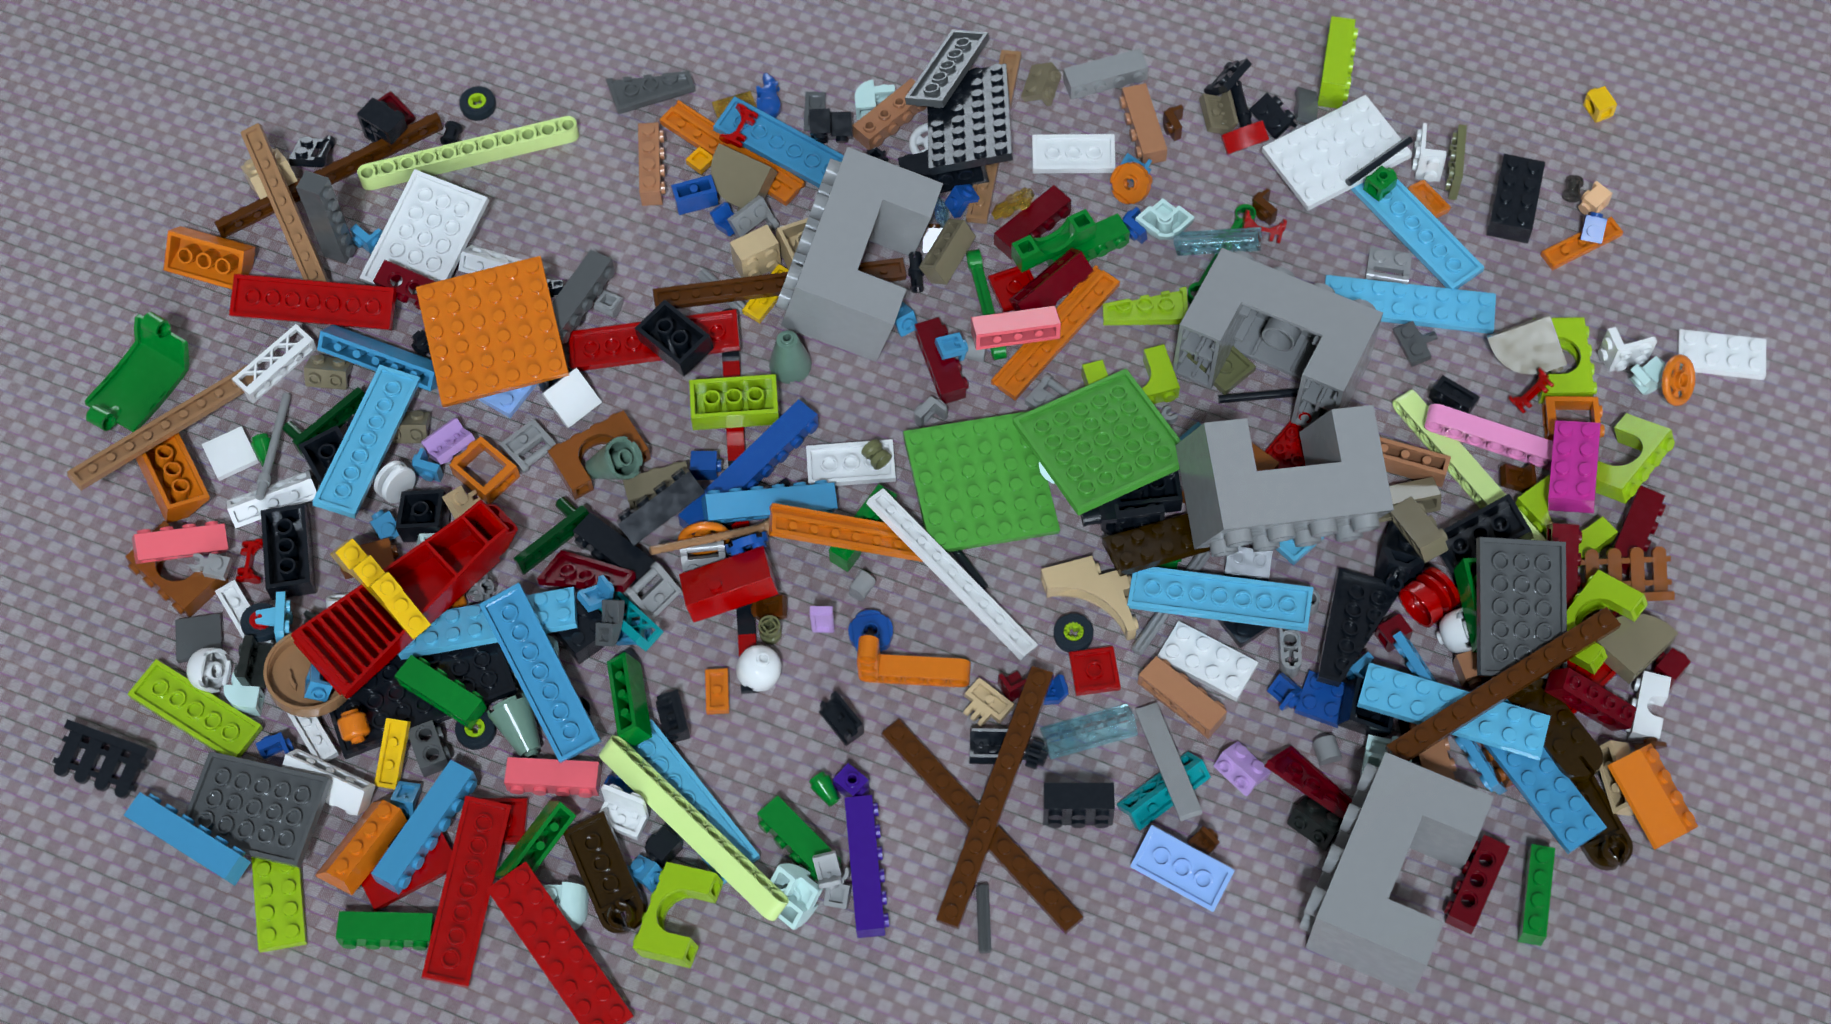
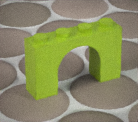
[1532,317,1597,404]
[1081,344,1180,405]
[1596,413,1675,504]
[1515,475,1618,568]
[1567,569,1648,675]
[632,862,724,969]

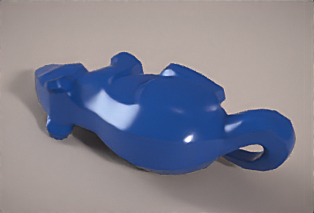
[756,72,781,118]

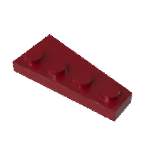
[537,550,636,592]
[1264,746,1352,820]

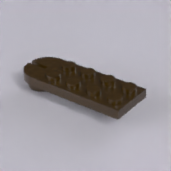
[1102,514,1210,577]
[1508,679,1603,783]
[1570,776,1633,871]
[563,811,646,934]

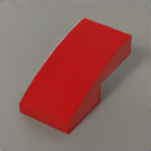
[1221,120,1269,155]

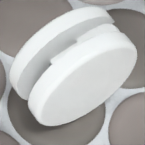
[374,460,416,503]

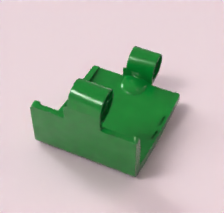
[85,312,190,432]

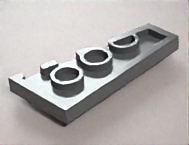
[606,71,695,115]

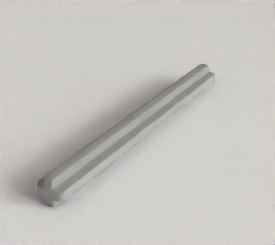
[1132,551,1210,655]

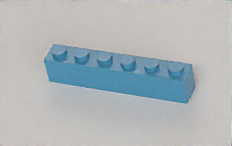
[317,325,438,391]
[701,480,838,523]
[371,760,478,895]
[124,792,251,886]

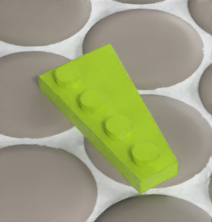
[1102,287,1188,326]

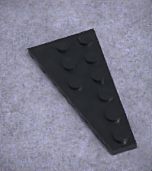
[1316,568,1399,687]

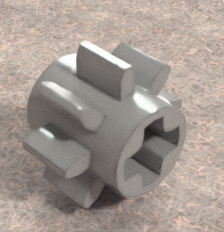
[468,574,495,601]

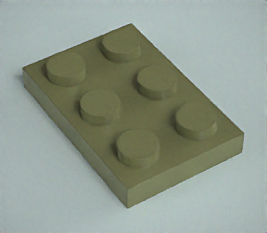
[1445,124,1467,200]
[1187,346,1256,395]

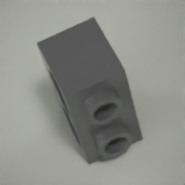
[408,720,451,777]

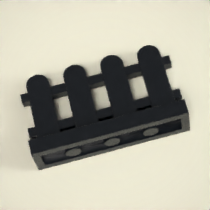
[52,719,156,799]

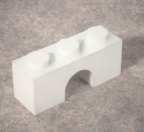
[1625,670,1672,744]

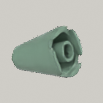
[769,330,812,384]
[585,436,643,480]
[487,693,541,758]

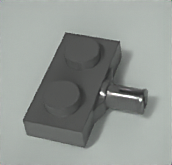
[1393,321,1438,367]

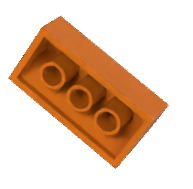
[163,226,256,289]
[136,432,210,523]
[1607,743,1698,850]
[315,800,407,895]

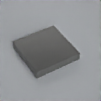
[175,613,223,663]

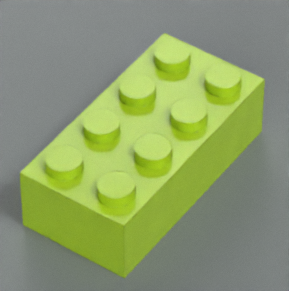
[1318,16,1359,109]
[689,374,779,430]

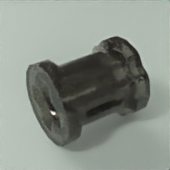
[1562,175,1584,203]

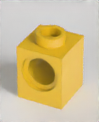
[1583,86,1617,123]

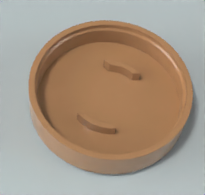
[263,633,348,718]

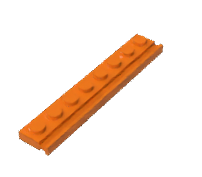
[659,100,805,206]
[991,265,1120,401]
[769,503,923,562]

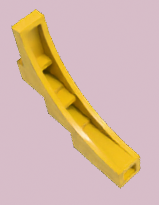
[330,538,431,640]

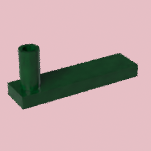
[283,387,365,458]
[513,497,589,575]

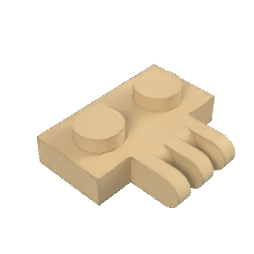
[442,486,482,519]
[963,677,1014,727]

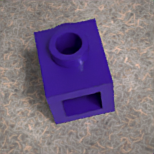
[833,763,870,797]

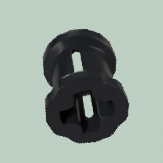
[440,121,463,145]

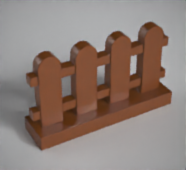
[1580,546,1675,601]

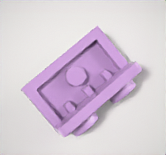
[421,417,476,465]
[1214,741,1271,796]

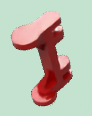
[719,103,759,148]
[1241,210,1287,244]
[1508,367,1554,414]
[236,539,263,584]

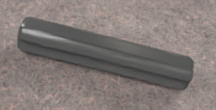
[976,884,991,954]

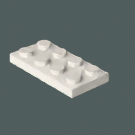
[1032,134,1115,174]
[1677,329,1766,380]
[806,439,896,486]
[1157,621,1258,702]

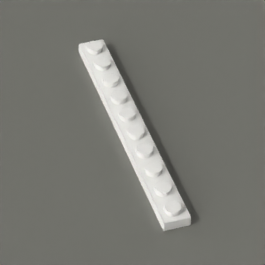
[866,488,1038,661]
[215,580,339,762]

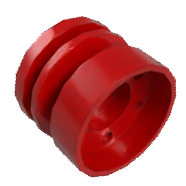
[1399,567,1460,627]

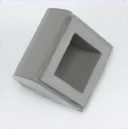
[594,290,623,318]
[965,336,988,363]
[849,570,876,601]
[1312,735,1342,766]

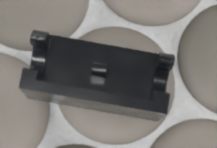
[655,689,690,743]
[819,691,864,746]

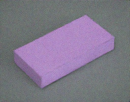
[810,606,835,633]

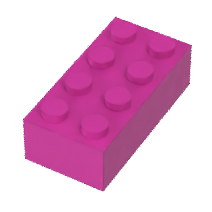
[1548,420,1601,513]

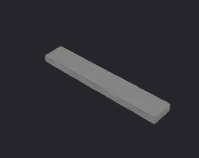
[1135,702,1202,821]

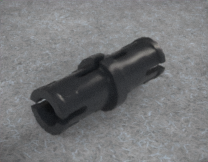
[908,251,924,293]

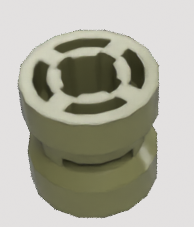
[861,439,892,470]
[758,615,782,645]

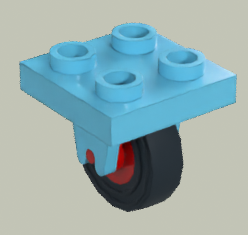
[240,592,293,643]

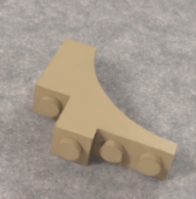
[1040,556,1139,641]

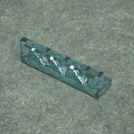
[1174,227,1262,256]
[1040,704,1138,759]

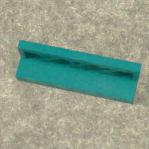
[599,591,664,652]
[1117,751,1211,831]

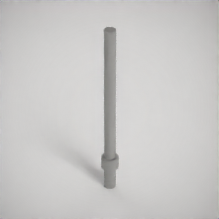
[255,393,291,500]

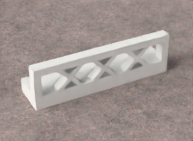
[458,245,548,274]
[232,324,316,404]
[226,470,317,529]

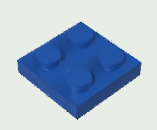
[1294,670,1346,728]

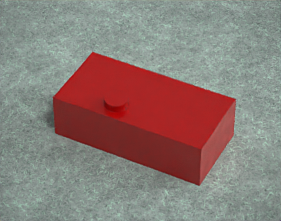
[679,546,778,623]

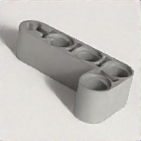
[1277,589,1320,678]

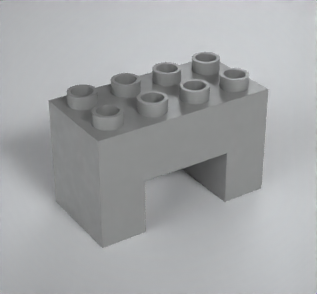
[775,147,943,362]
[1173,248,1383,428]
[1175,405,1394,557]
[1299,752,1494,994]

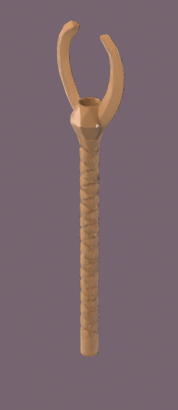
[649,518,769,555]

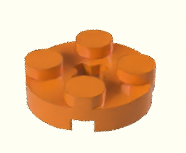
[1110,162,1153,204]

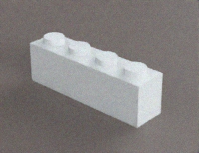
[282,748,376,816]

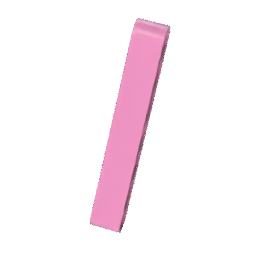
[1424,404,1553,471]

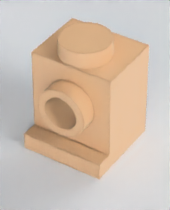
[1578,181,1612,215]

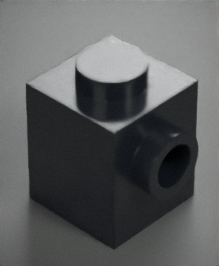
[644,827,683,868]

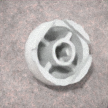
[1437,607,1472,654]
[735,645,782,692]
[186,647,231,693]

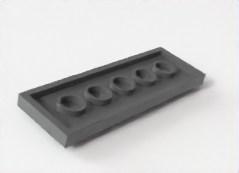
[905,30,990,108]

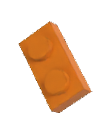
[1408,179,1451,218]
[705,668,730,715]

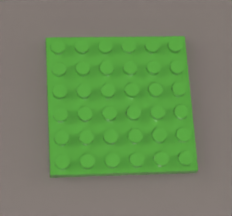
[1013,369,1181,516]
[903,411,1060,552]

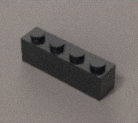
[573,512,656,586]

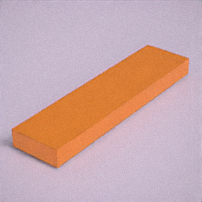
[1541,216,1623,271]

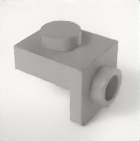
[914,396,948,428]
[812,850,843,890]

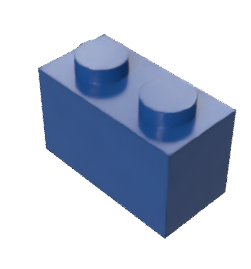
[671,175,719,215]

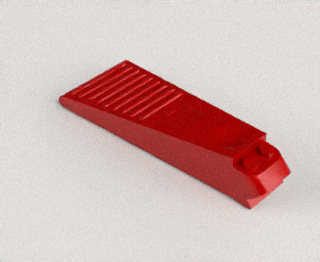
[291,500,518,699]

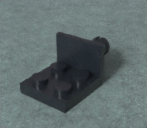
[1081,498,1165,535]
[1374,521,1425,592]

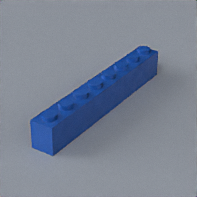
[678,399,818,535]

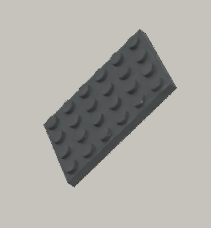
[1476,537,1567,679]
[185,751,333,868]

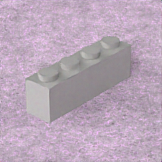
[1063,48,1148,99]

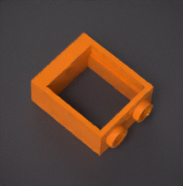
[1542,396,1605,441]
[449,436,520,504]

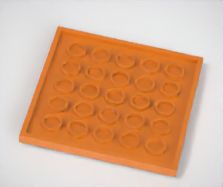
[416,256,570,408]

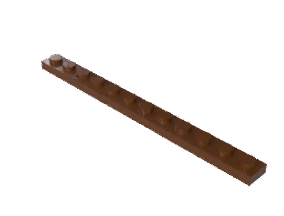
[214,112,443,238]
[652,258,906,309]
[1385,607,1621,761]
[936,666,1054,929]
[881,719,1083,934]

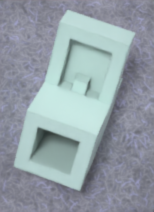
[855,80,895,120]
[1629,356,1673,395]
[224,672,265,716]

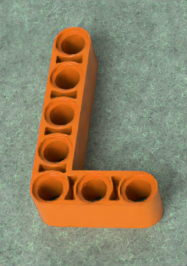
[857,635,971,687]

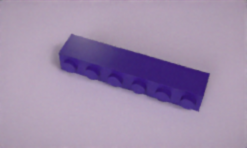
[844,795,889,938]

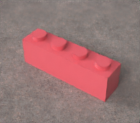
[971,306,1061,350]
[132,521,228,564]
[504,757,602,798]

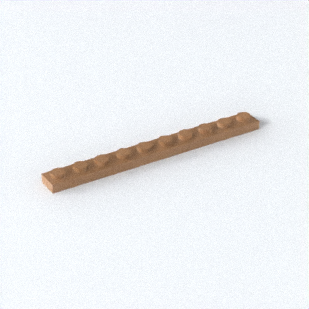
[966,50,1022,224]
[240,123,329,282]
[67,365,259,491]

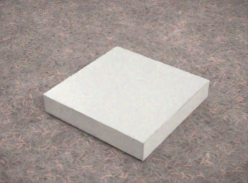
[542,368,602,428]
[202,426,259,481]

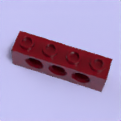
[373,259,436,310]
[1545,668,1637,731]
[1444,835,1511,935]

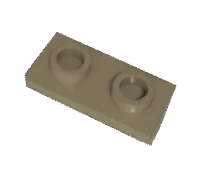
[1021,62,1061,106]
[1199,91,1238,134]
[304,355,353,390]
[391,410,431,443]

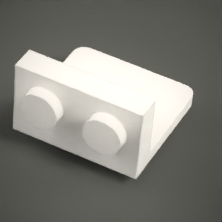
[1412,123,1446,182]
[1598,327,1657,372]
[599,784,650,841]

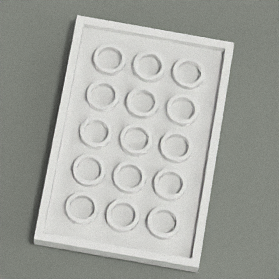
[1262,95,1412,211]
[359,169,490,294]

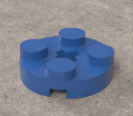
[724,532,769,556]
[848,610,893,652]

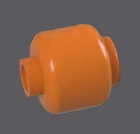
[337,709,370,744]

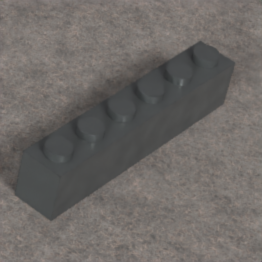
[296,171,355,264]
[552,249,615,345]

